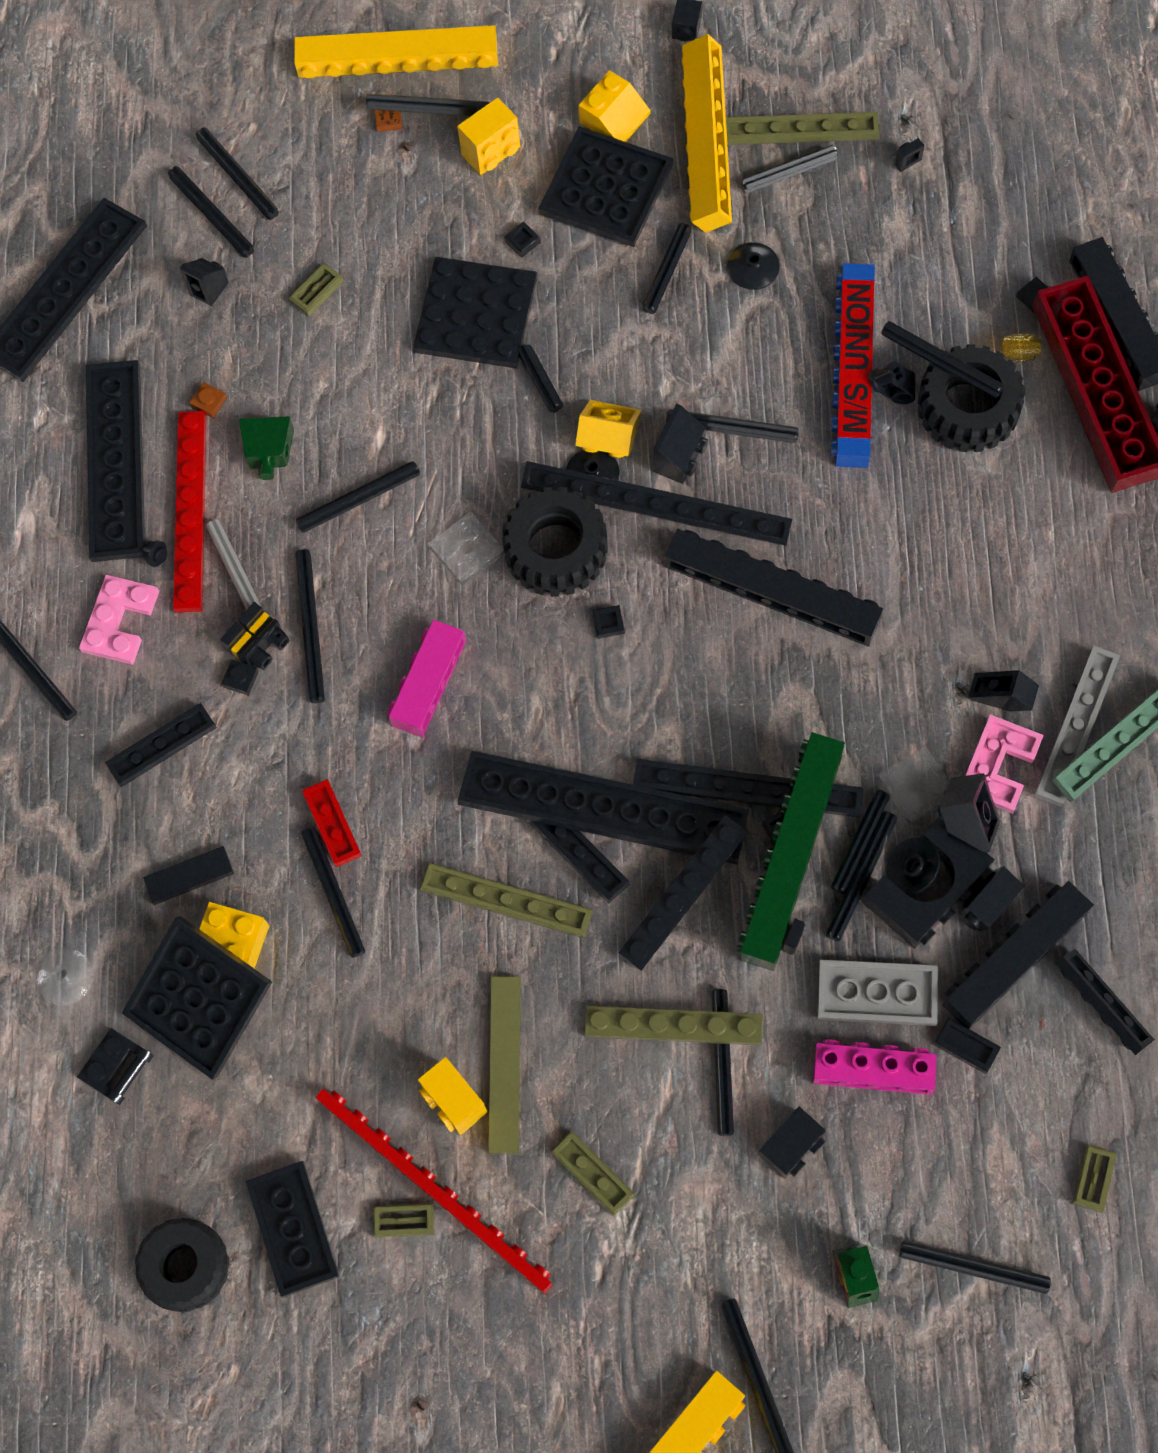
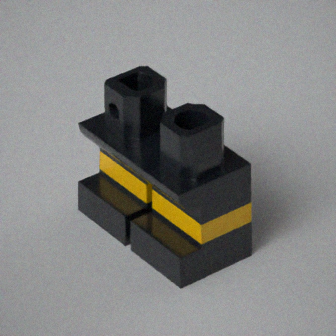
[220,601,290,670]

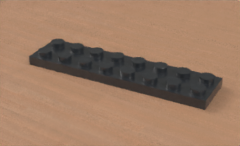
[0,198,147,382]
[85,360,145,562]

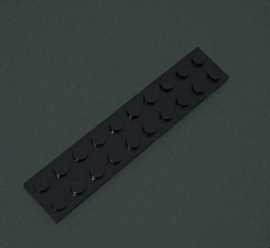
[458,750,749,865]

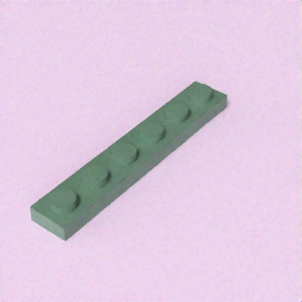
[1051,689,1158,802]

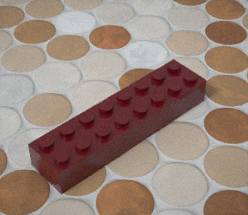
[1032,276,1158,493]

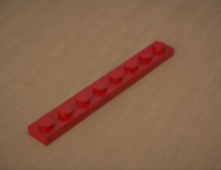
[173,411,207,613]

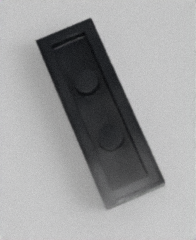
[143,846,235,905]

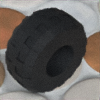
[135,1218,229,1312]

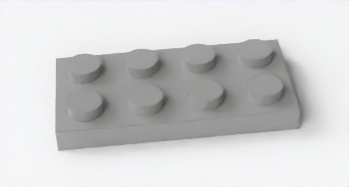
[818,960,938,1026]

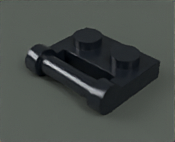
[77,1028,154,1105]

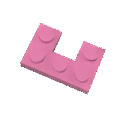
[79,575,159,665]
[965,714,1044,814]

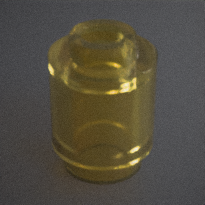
[1001,334,1041,361]

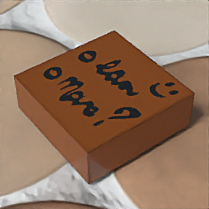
[375,110,403,132]

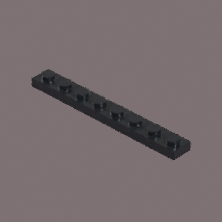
[633,759,863,818]

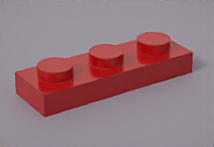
[302,779,362,868]

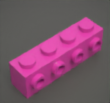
[813,1040,937,1095]

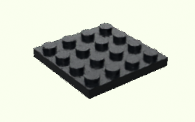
[538,126,674,247]
[413,256,538,369]
[122,916,272,1080]

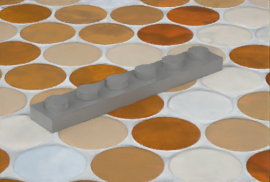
[1034,645,1120,807]

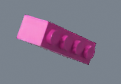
[387,619,466,738]

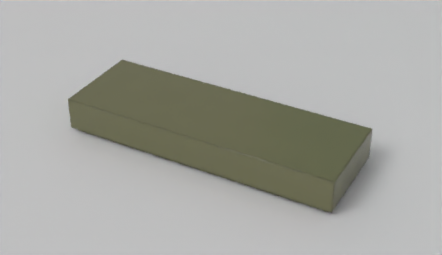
[551,1130,635,1217]

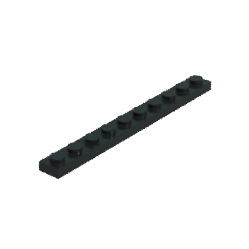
[521,461,793,546]

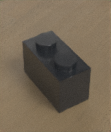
[758,1106,826,1179]

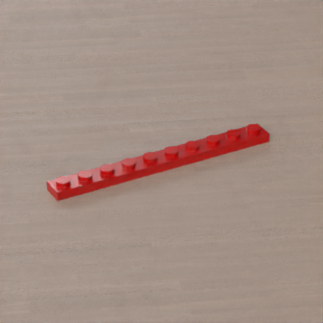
[315,1089,553,1294]

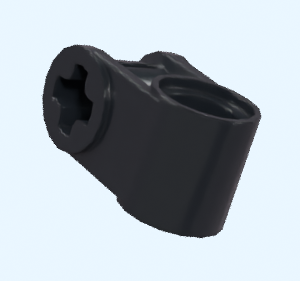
[869,361,916,405]

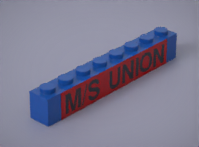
[831,263,875,468]

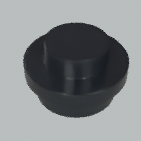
[142,540,167,567]

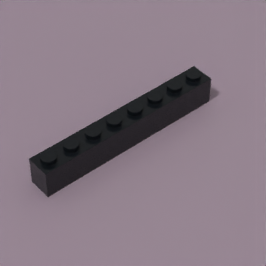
[664,528,883,647]

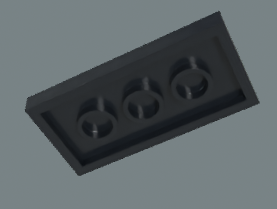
[246,1161,340,1298]

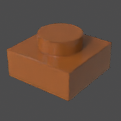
[190,382,227,419]

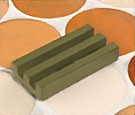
[289,262,344,317]
[1072,1145,1117,1213]
[373,1203,435,1238]

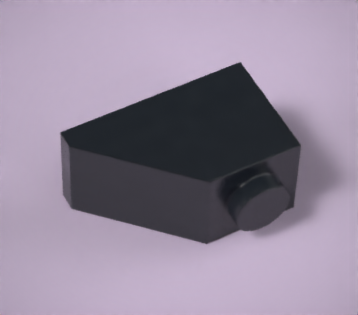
[179,258,229,306]
[968,670,1039,712]

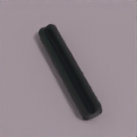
[518,344,563,413]

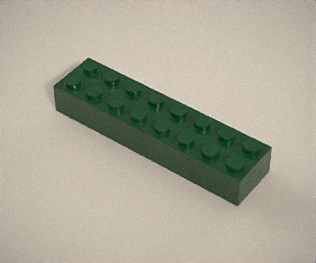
[737,732,845,971]

